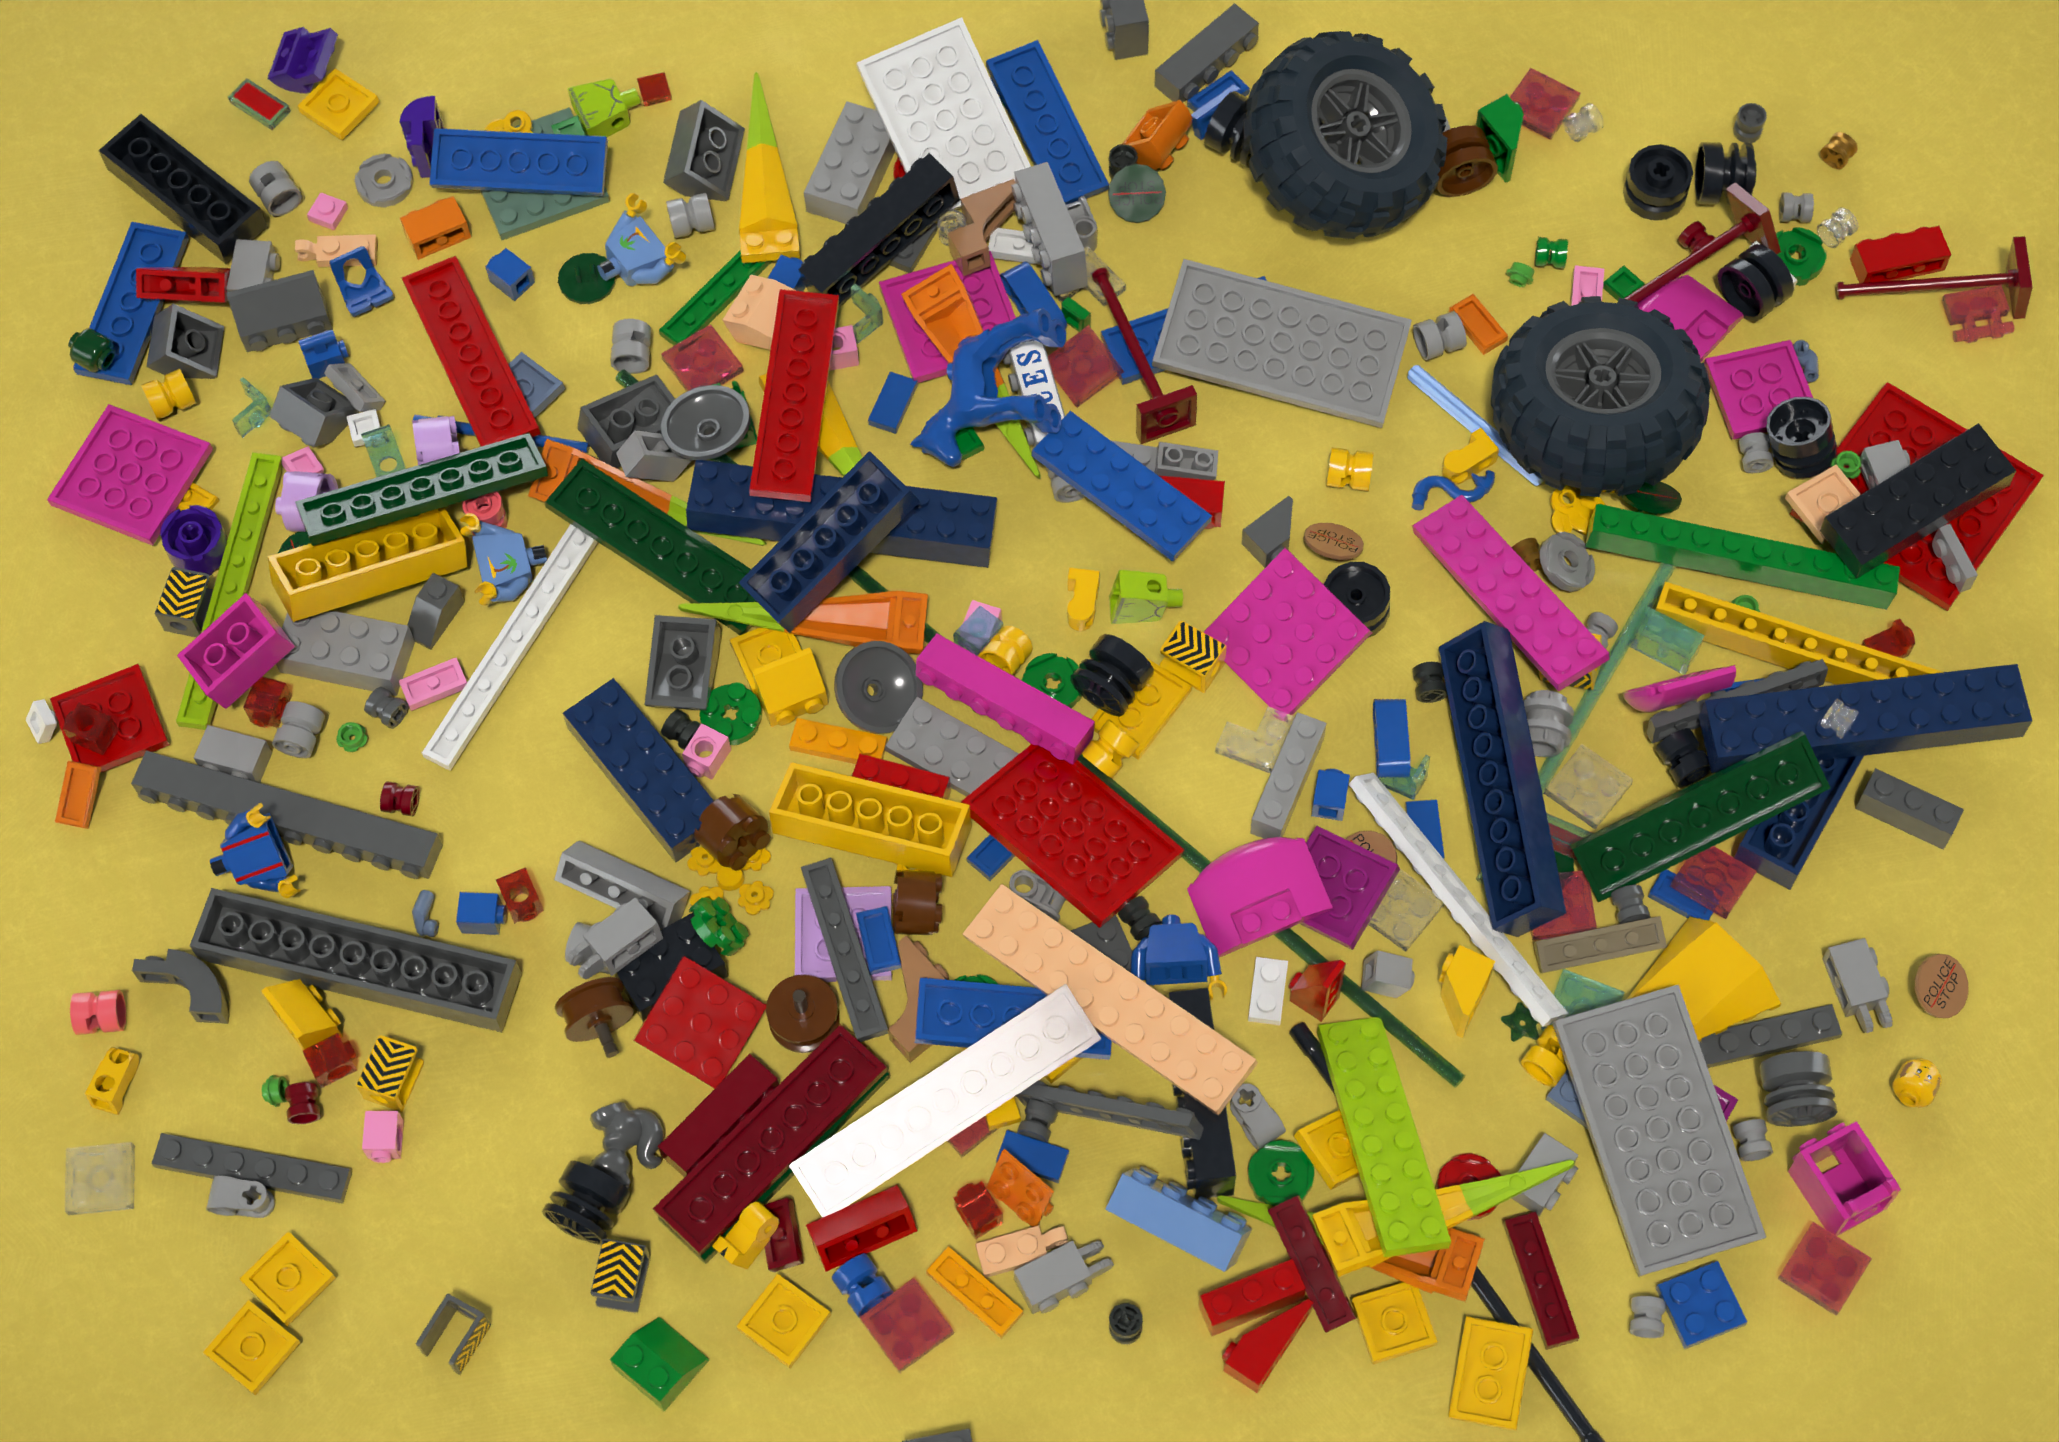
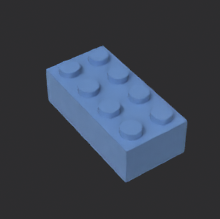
[1105,1166,1252,1272]

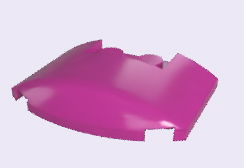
[1637,275,1744,362]
[1623,665,1737,712]
[1187,837,1334,958]

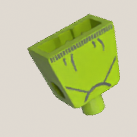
[568,79,641,138]
[1109,570,1183,624]

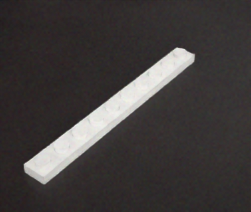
[422,524,598,771]
[1349,773,1568,1027]

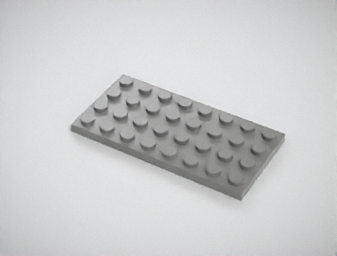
[1152,259,1412,428]
[1552,984,1767,1277]

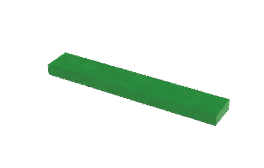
[659,235,799,351]

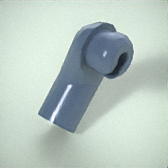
[1793,340,1819,382]
[412,890,438,937]

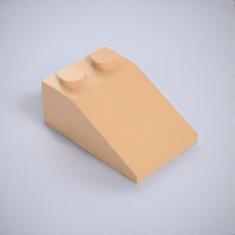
[723,275,796,350]

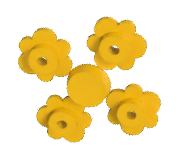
[687,846,774,915]

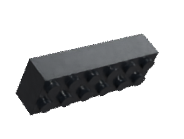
[99,114,268,264]
[798,153,960,308]
[1820,423,2016,579]
[1169,988,1236,1200]

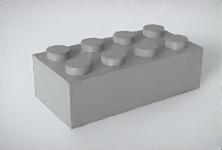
[804,101,895,224]
[1011,162,1088,296]
[276,610,415,696]

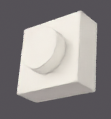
[346,409,384,447]
[26,699,57,744]

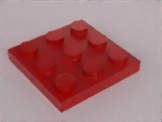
[50,664,170,773]
[633,956,766,1089]

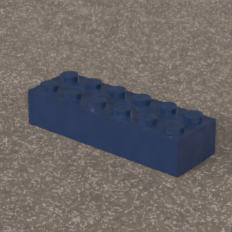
[739,451,920,633]
[563,678,714,863]
[1733,755,1865,890]

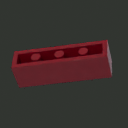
[658,1053,779,1177]

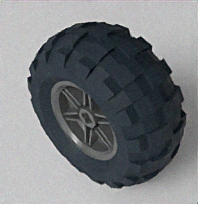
[1243,31,1448,239]
[1490,296,1711,497]

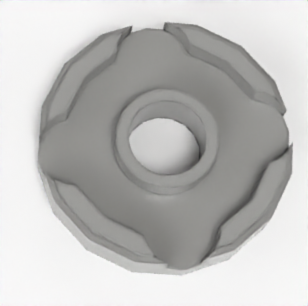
[354,154,414,207]
[1540,532,1595,592]

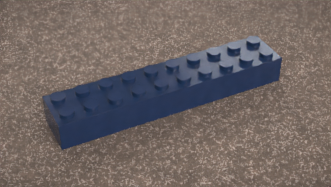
[686,460,997,568]
[1439,621,1567,937]
[1699,664,2033,773]

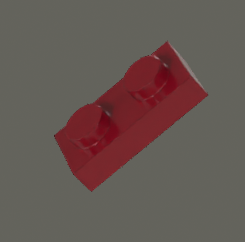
[763,1198,804,1272]

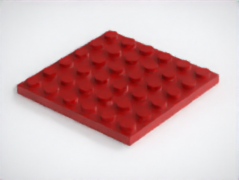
[1790,382,2044,611]

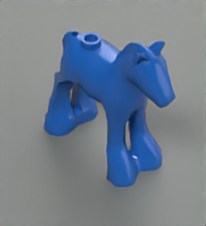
[910,308,1066,467]

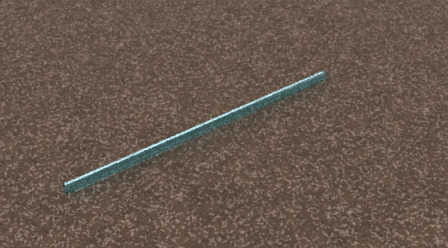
[1476,563,1677,885]

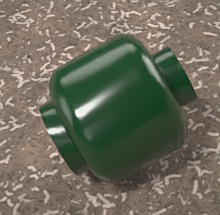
[68,328,116,372]

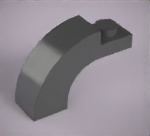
[132,949,229,1024]

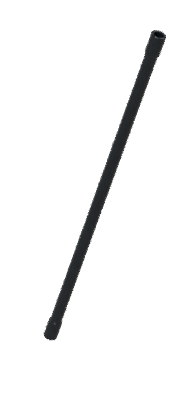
[1289,1022,1605,1442]

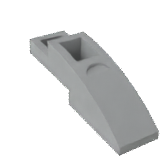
[1111,440,1218,480]

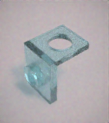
[851,284,883,344]
[232,377,271,438]
[361,425,406,477]
[953,606,1003,656]
[1378,755,1430,800]

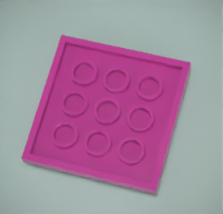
[879,251,1016,383]
[47,404,213,546]
[1204,548,1372,722]

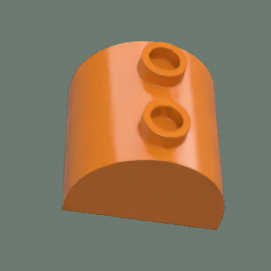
[1122,100,1192,170]

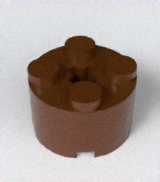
[694,794,771,871]
[892,870,942,935]

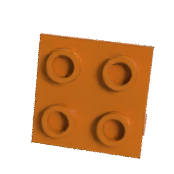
[986,1149,1054,1227]

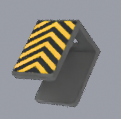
[155,567,213,637]
[591,1238,651,1313]
[416,1293,491,1375]

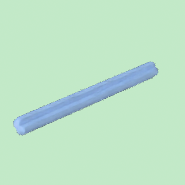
[1407,365,1544,486]

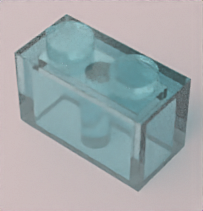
[1630,607,1705,675]

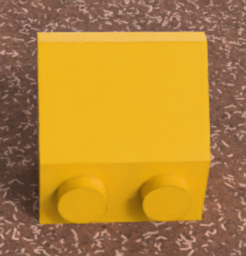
[752,647,828,727]
[1438,945,1495,1038]
[261,979,343,1060]

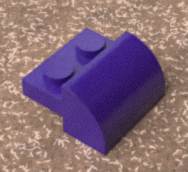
[267,27,338,93]
[400,96,445,178]

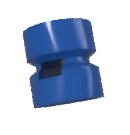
[831,1253,893,1318]

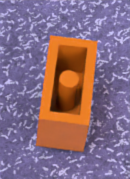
[400,196,471,260]

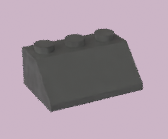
[663,100,745,201]
[227,270,332,352]

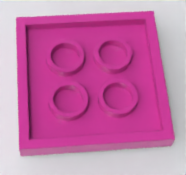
[1704,340,1813,440]

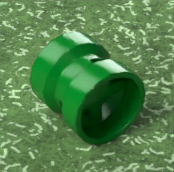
[1535,237,1568,269]

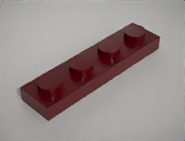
[1268,1195,1357,1333]
[1503,1212,1580,1350]

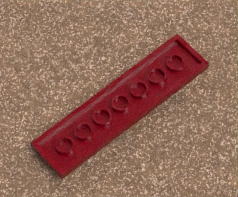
[653,1025,887,1257]

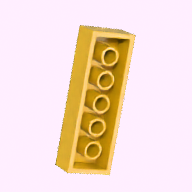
[268,508,467,622]
[769,762,972,877]

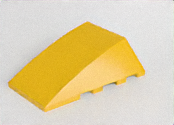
[1627,917,1781,1042]

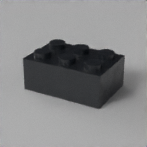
[614,912,728,1022]

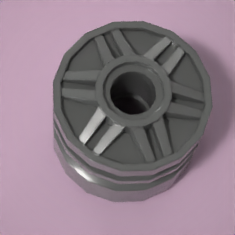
[1759,1051,1838,1127]

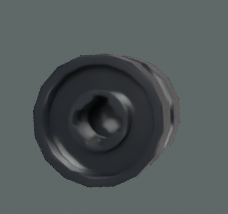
[1656,728,1711,787]

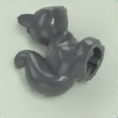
[590,1102,664,1189]

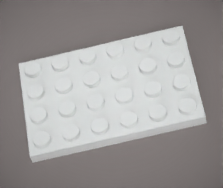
[856,17,1031,217]

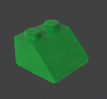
[1476,94,1524,183]
[609,1317,709,1412]

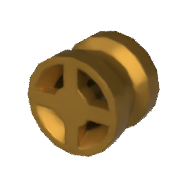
[1820,132,1858,169]
[1511,538,1542,572]

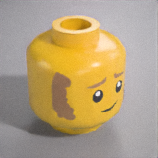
[1893,1058,1942,1108]

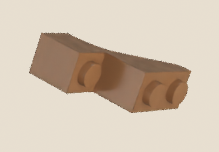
[948,179,1016,276]
[888,936,949,1063]

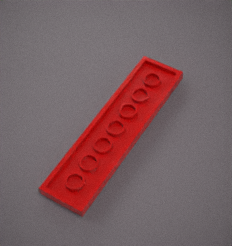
[401,256,541,447]
[750,289,839,502]

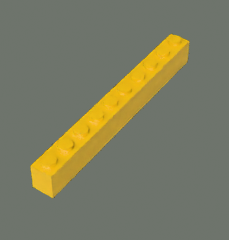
[1651,581,1943,685]

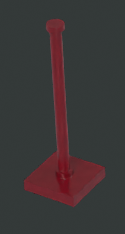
[1617,183,1781,303]
[1836,236,2033,319]
[1091,268,1197,444]

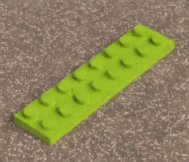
[1317,1017,1451,1258]

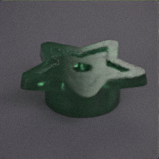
[1501,1002,1539,1042]

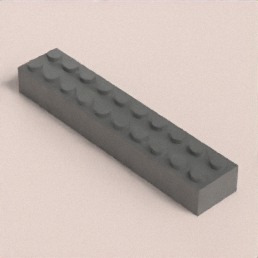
[190,888,521,1033]

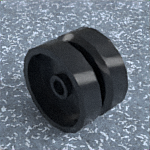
[1623,144,1693,221]
[1718,244,1794,321]
[1324,562,1390,638]

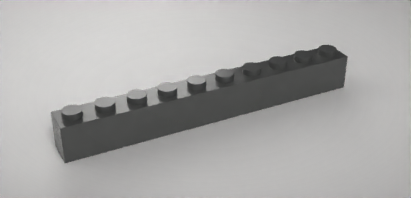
[131,751,443,879]

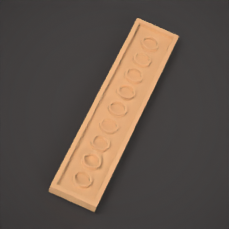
[963,884,1258,1116]

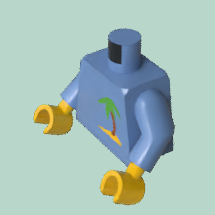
[597,193,686,286]
[459,513,547,606]

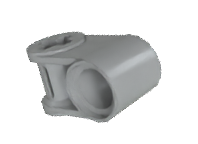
[1066,196,1098,254]
[1009,870,1066,922]
[1230,1084,1286,1150]
[206,1176,275,1218]

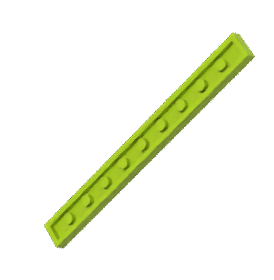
[176,452,283,730]

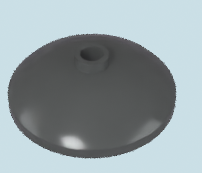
[661,385,751,460]
[834,641,923,734]

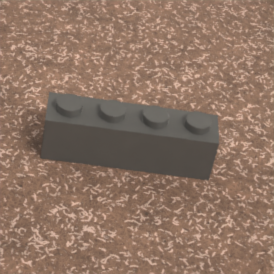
[1154,3,1259,103]

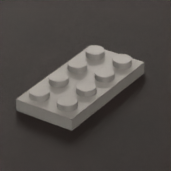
[885,697,1019,797]

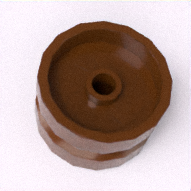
[1437,125,1498,197]

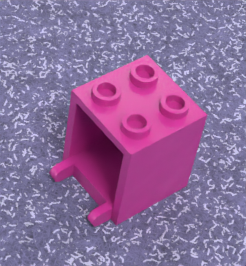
[1788,1121,1901,1239]

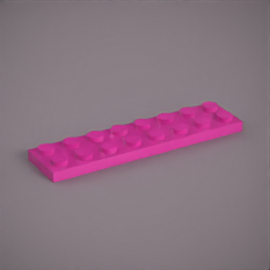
[1412,495,1609,692]

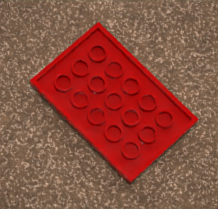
[961,744,1184,928]

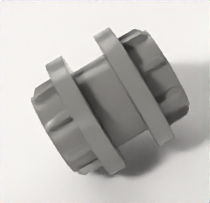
[1524,690,1574,757]

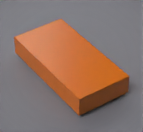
[1449,294,1508,355]
[55,761,101,829]

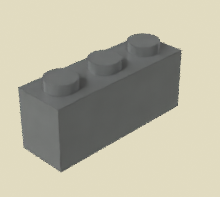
[1855,768,1964,850]

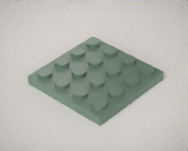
[480,107,610,241]

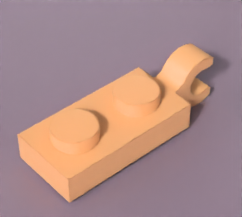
[295,234,377,267]
[975,1226,1068,1278]

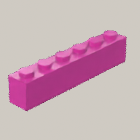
[915,633,1095,764]

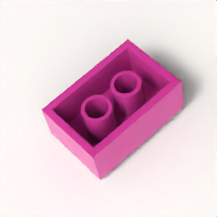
[177,593,295,709]

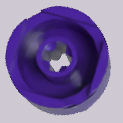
[160,505,228,576]

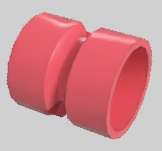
[462,491,508,536]
[70,990,126,1035]

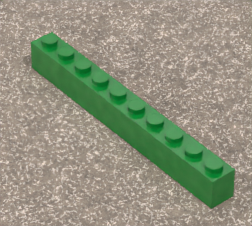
[1585,504,1900,610]

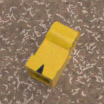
[1442,428,1499,484]
[1067,567,1100,631]
[85,1047,139,1115]
[712,1202,779,1270]

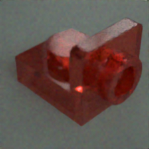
[1862,618,1915,659]

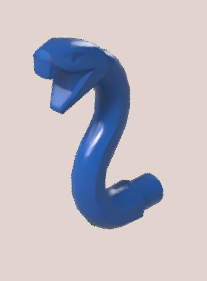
[1412,470,1495,511]

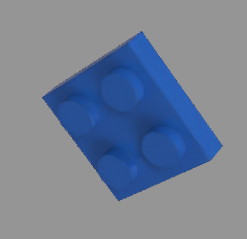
[1656,1261,1747,1350]

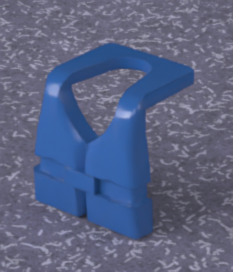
[329,246,394,317]

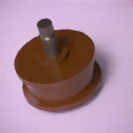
[766,975,840,1053]
[555,977,633,1058]

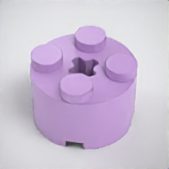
[412,416,460,465]
[275,471,338,532]

